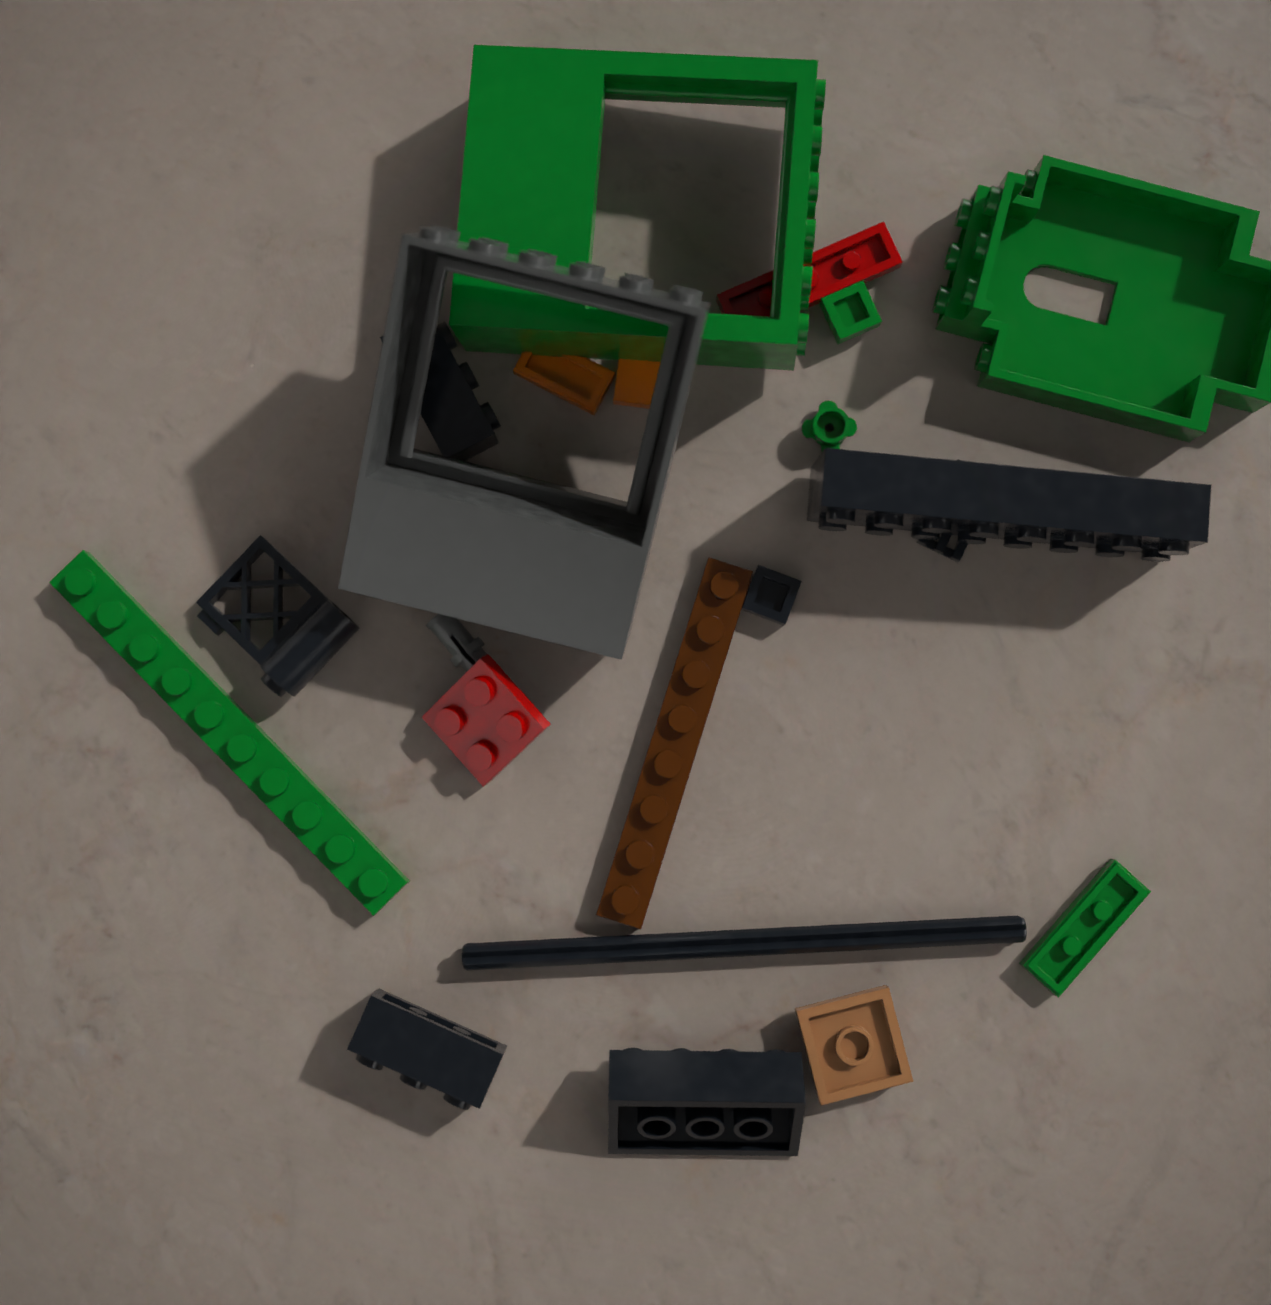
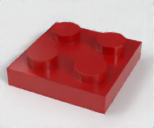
[421,654,551,787]

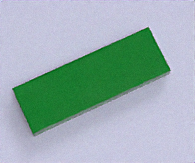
[1019,859,1151,998]

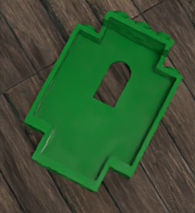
[932,155,1271,442]

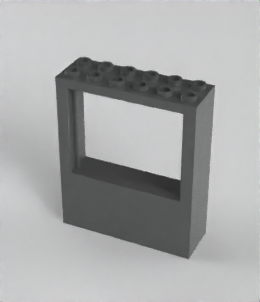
[338,225,711,660]

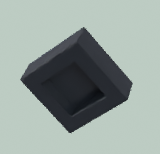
[741,565,802,626]

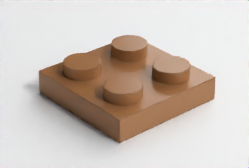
[795,985,914,1105]

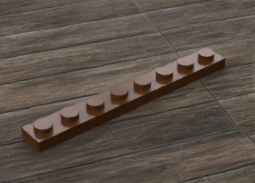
[596,557,753,929]

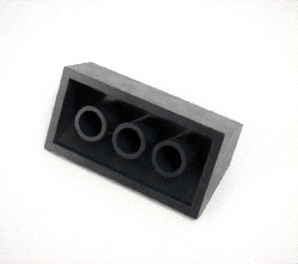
[608,1048,806,1156]

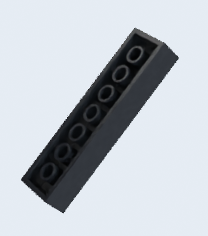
[807,448,1211,562]

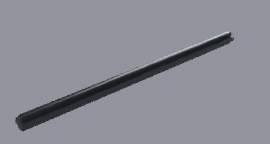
[462,916,1027,970]

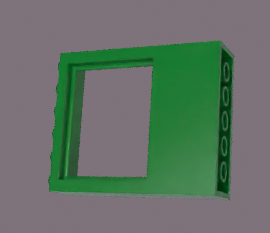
[449,45,826,371]

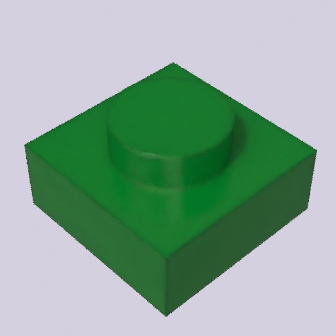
[819,280,882,344]

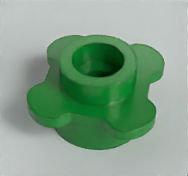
[801,401,857,452]

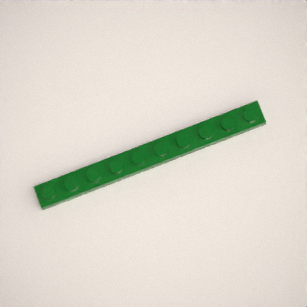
[49,550,410,916]

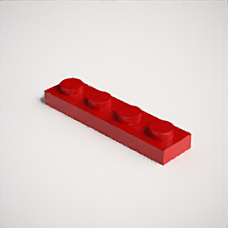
[716,221,903,317]

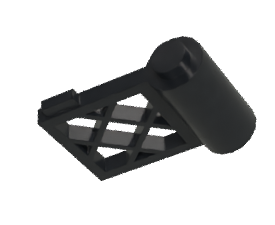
[196,535,360,697]

